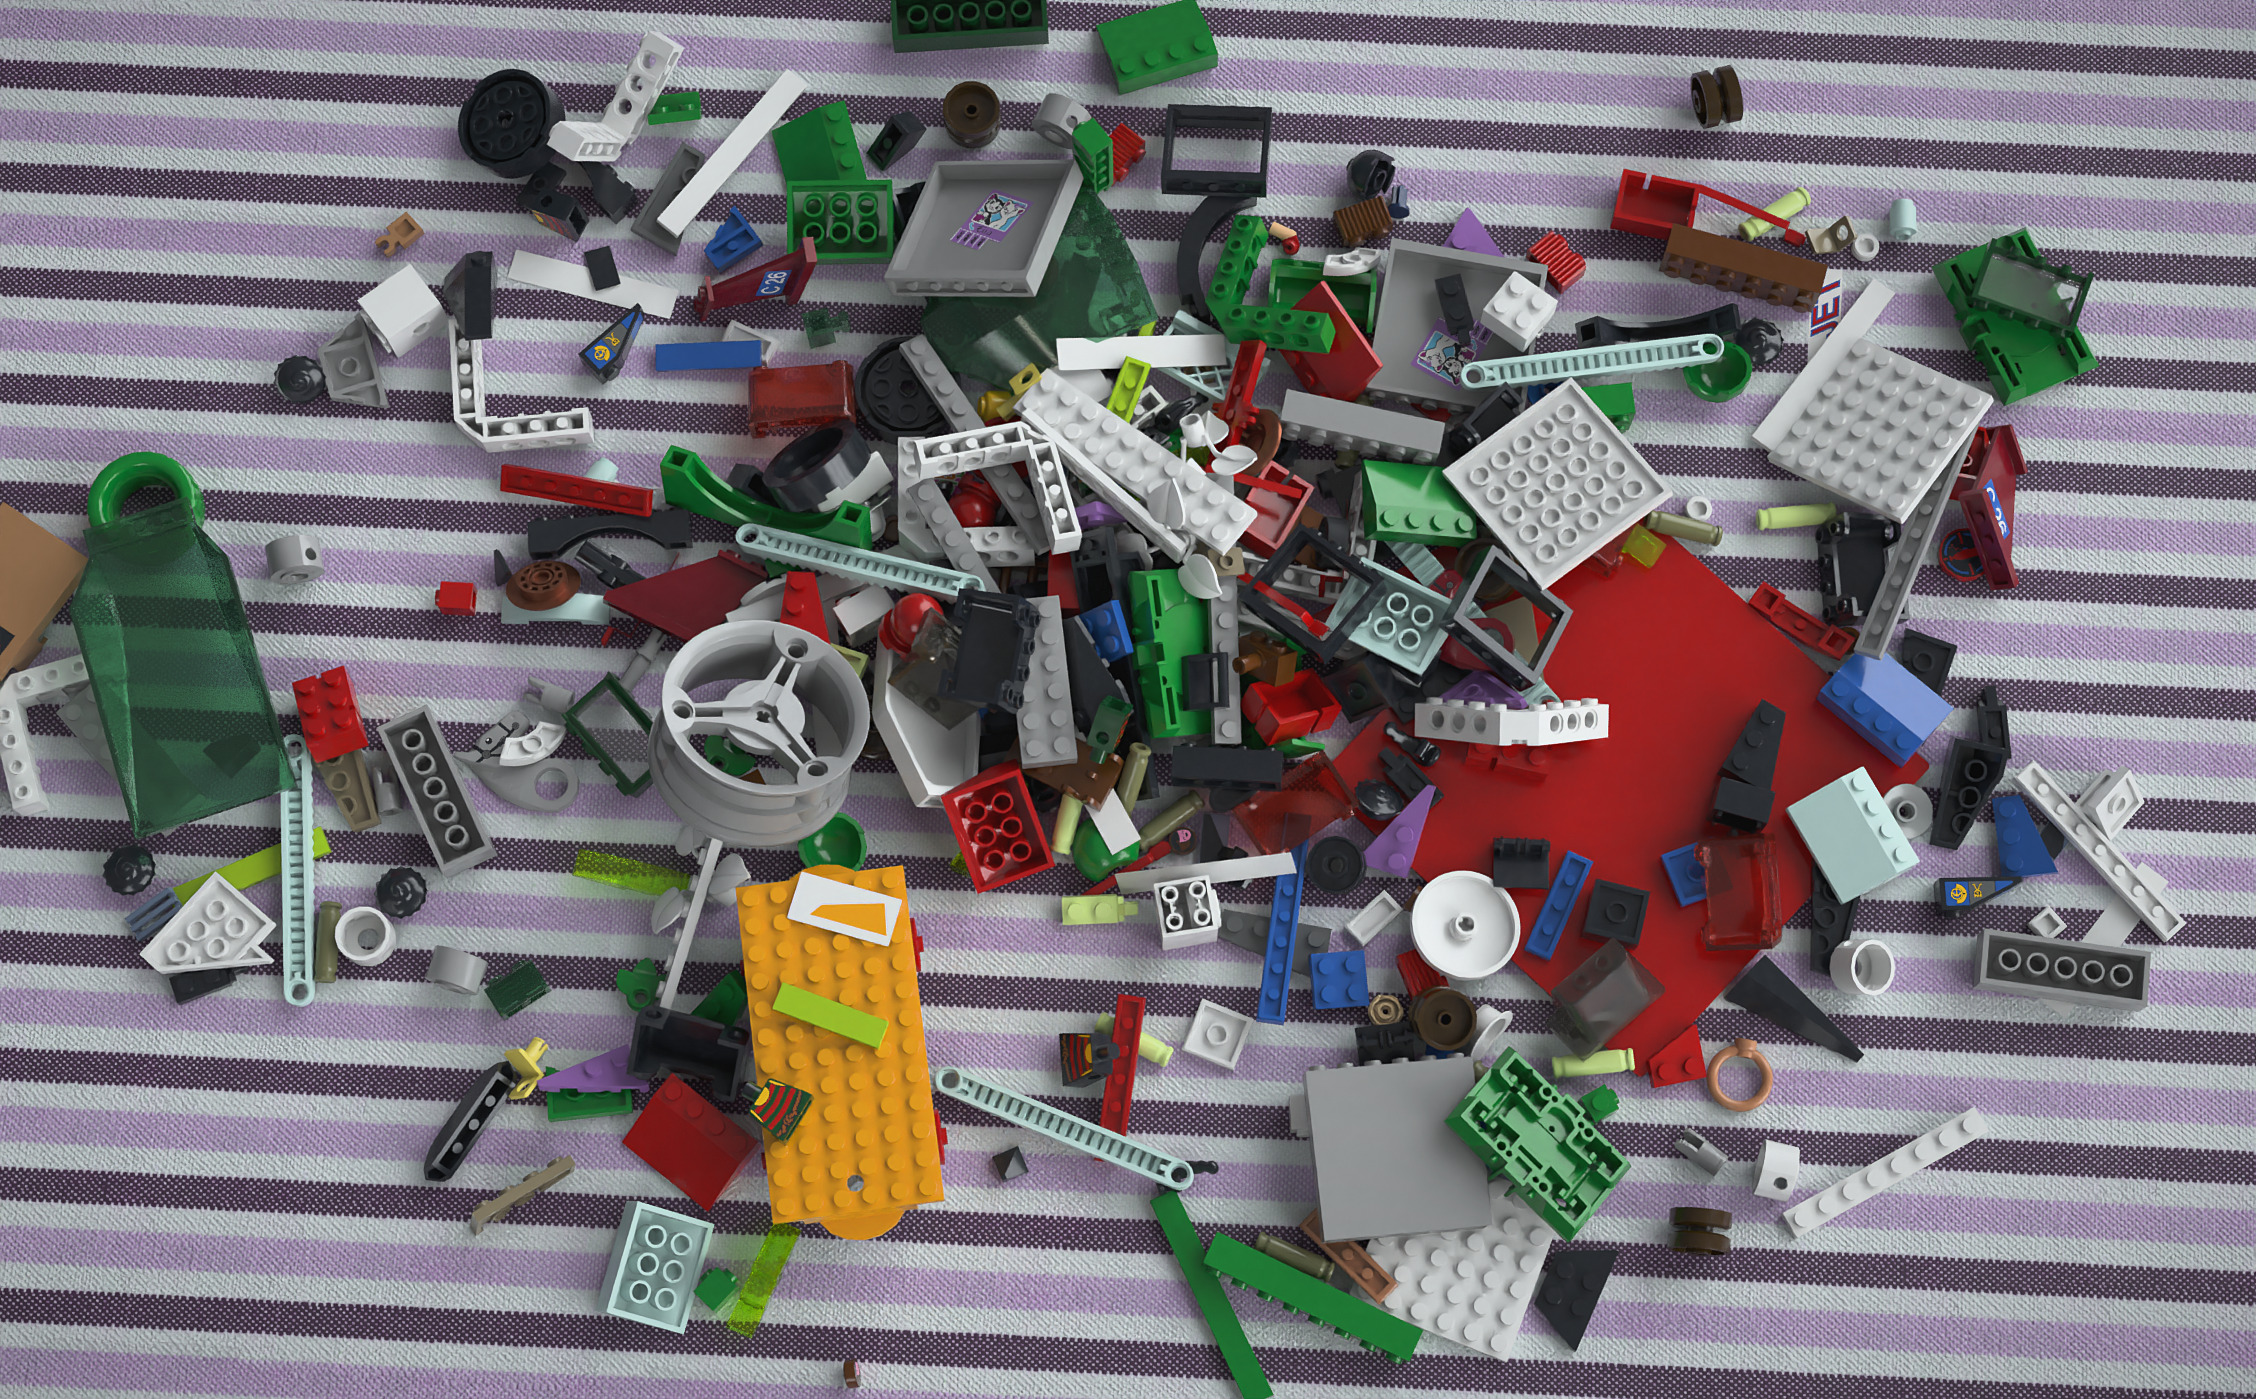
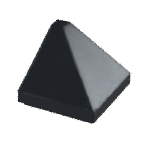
[494,549,513,587]
[992,1146,1029,1183]

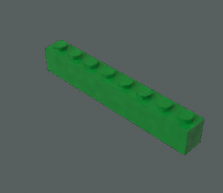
[1201,1232,1423,1365]

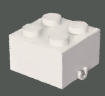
[1480,271,1558,352]
[833,583,895,648]

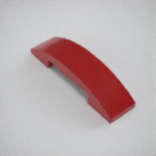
[1748,581,1855,661]

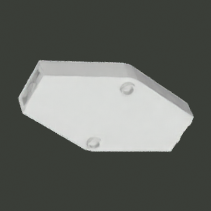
[872,633,981,808]

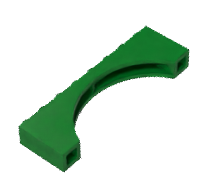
[660,445,873,551]

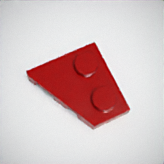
[1646,1024,1707,1088]

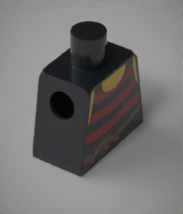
[524,188,589,242]
[1059,1033,1120,1088]

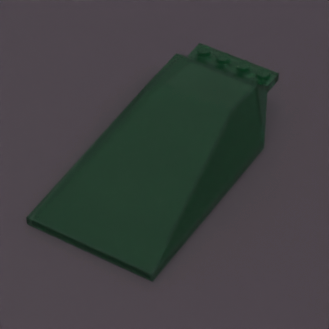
[69,497,298,840]

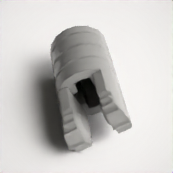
[522,676,576,714]
[372,765,402,816]
[1674,1128,1729,1176]

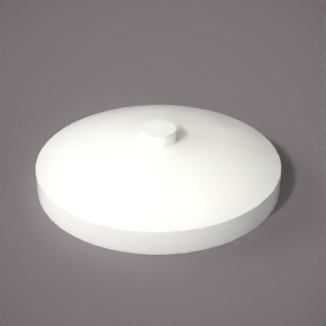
[1410,871,1520,980]

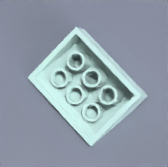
[1325,556,1455,676]
[1785,767,1920,905]
[595,1201,714,1334]

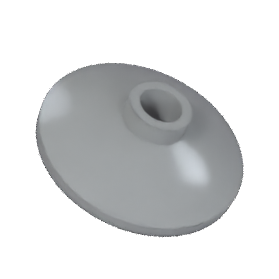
[1883,784,1933,839]

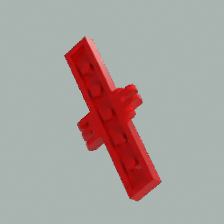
[1206,340,1267,466]

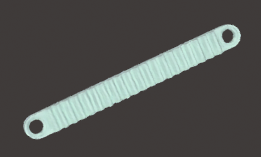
[1459,334,1724,392]
[735,523,986,605]
[1385,541,1561,705]
[280,734,316,1007]
[935,1066,1194,1190]

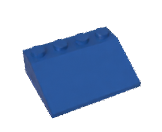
[1816,652,1954,769]

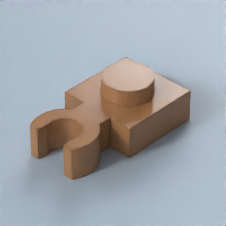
[375,212,425,258]

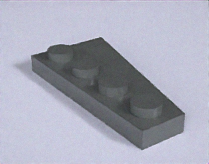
[631,142,705,257]
[1218,909,1332,978]

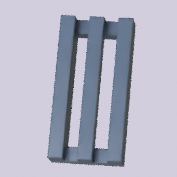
[124,887,183,942]

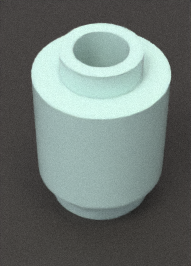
[1889,199,1917,240]
[584,457,619,482]

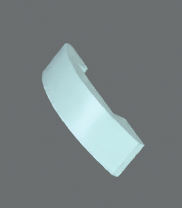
[501,593,610,625]

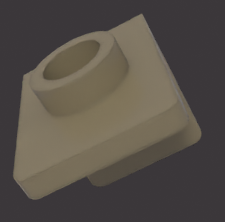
[1805,215,1857,255]
[1200,547,1245,577]

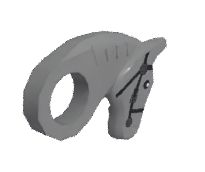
[453,710,580,813]

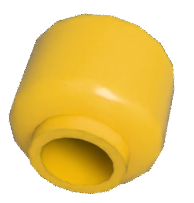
[977,390,1017,423]

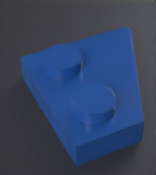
[704,206,763,274]

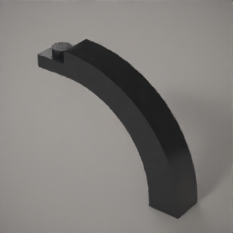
[1177,196,1257,324]
[1575,303,1742,349]

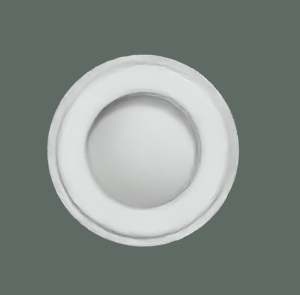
[1851,234,1879,261]
[1684,496,1712,522]

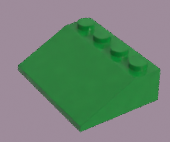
[1096,0,1218,96]
[772,100,867,185]
[787,179,895,265]
[1361,460,1477,547]

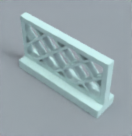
[1155,310,1271,403]

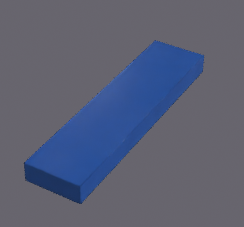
[655,340,762,372]
[1524,850,1593,962]

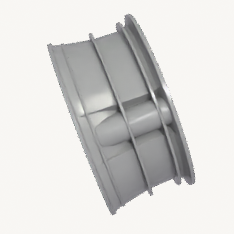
[647,620,870,847]

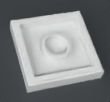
[1182,998,1254,1071]

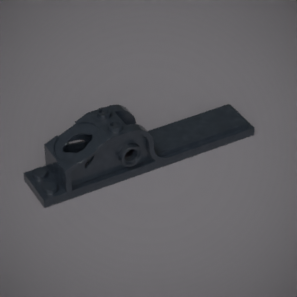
[1070,527,1160,801]

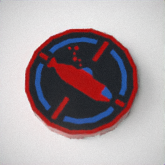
[1937,528,1985,582]

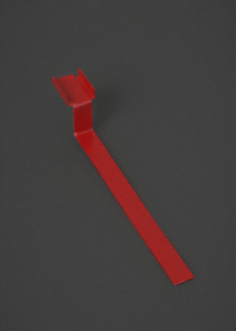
[1700,184,1807,248]
[1200,464,1302,499]
[1318,499,1348,598]
[601,552,680,648]
[1237,572,1330,640]
[1081,840,1172,895]

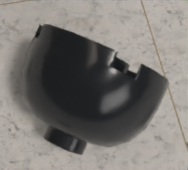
[1346,149,1396,201]

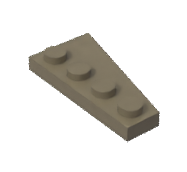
[1483,597,1548,710]
[304,737,382,833]
[470,1155,576,1236]

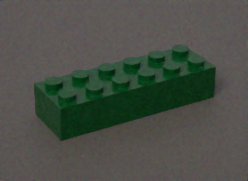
[891,0,1049,53]

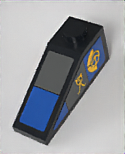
[578,303,645,385]
[1933,876,2022,920]

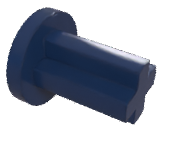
[1387,185,1410,219]

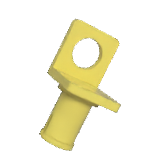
[996,363,1042,422]
[504,1037,548,1100]

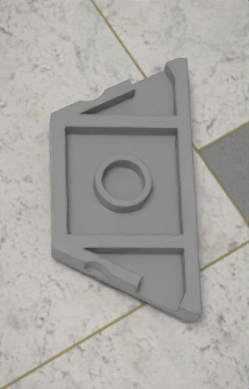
[317,313,390,408]

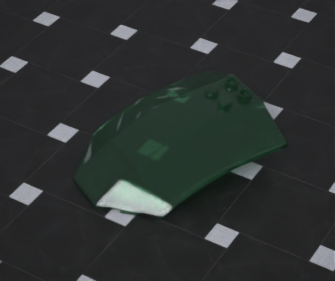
[920,185,1158,393]

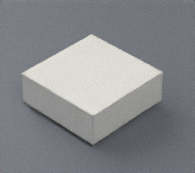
[2026,905,2067,938]

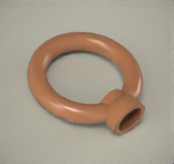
[1706,1038,1773,1112]

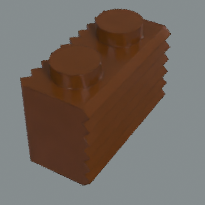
[1332,195,1393,248]

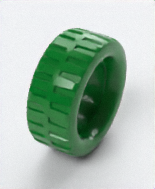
[87,451,206,566]

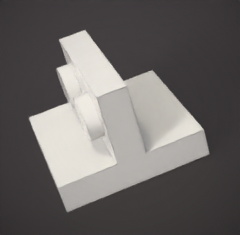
[2075,765,2144,841]

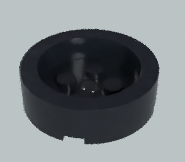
[458,69,566,179]
[855,336,963,446]
[763,419,871,512]

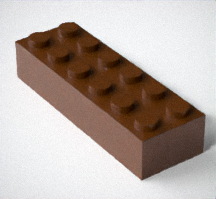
[1659,223,1828,313]

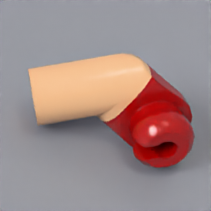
[1269,222,1300,255]

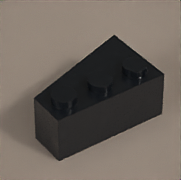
[1717,699,1786,791]

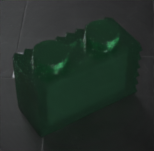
[484,959,552,1021]

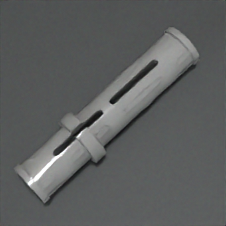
[609,628,668,704]

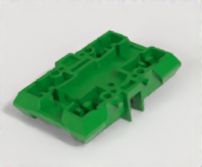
[1931,227,2099,406]
[1127,569,1242,739]
[1444,1046,1631,1243]

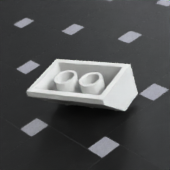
[812,450,894,513]

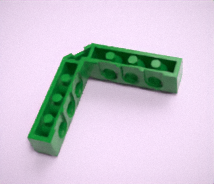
[1063,118,1113,230]
[1205,214,1336,354]

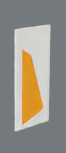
[787,872,902,946]

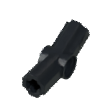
[573,539,647,589]

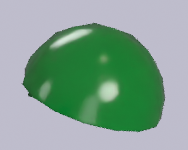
[1683,341,1753,403]
[797,812,867,872]
[1071,817,1140,882]

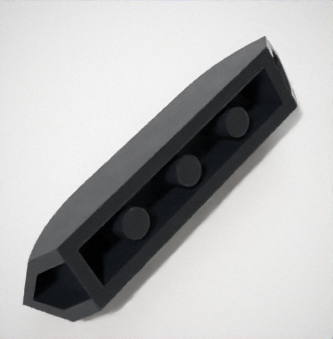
[424,1061,517,1182]

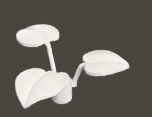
[1180,410,1257,476]
[1116,478,1223,599]
[651,825,751,935]

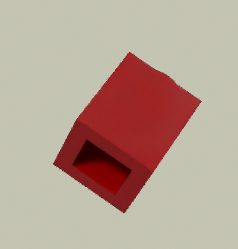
[435,581,478,616]

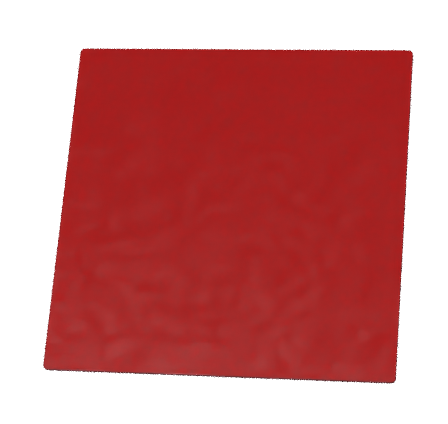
[1317,517,1929,1077]

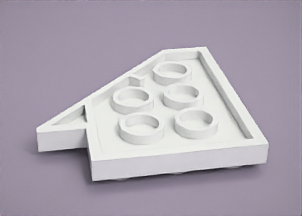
[139,871,276,974]

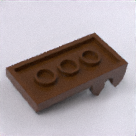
[1003,735,1125,812]

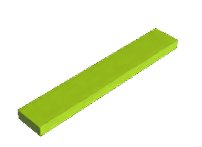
[169,826,332,908]

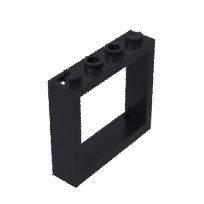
[1161,104,1272,198]
[1238,523,1388,665]
[1438,545,1573,692]

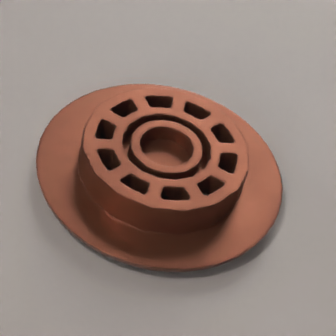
[1238,409,1282,476]
[506,561,581,611]

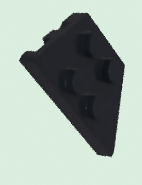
[1534,1250,1619,1352]

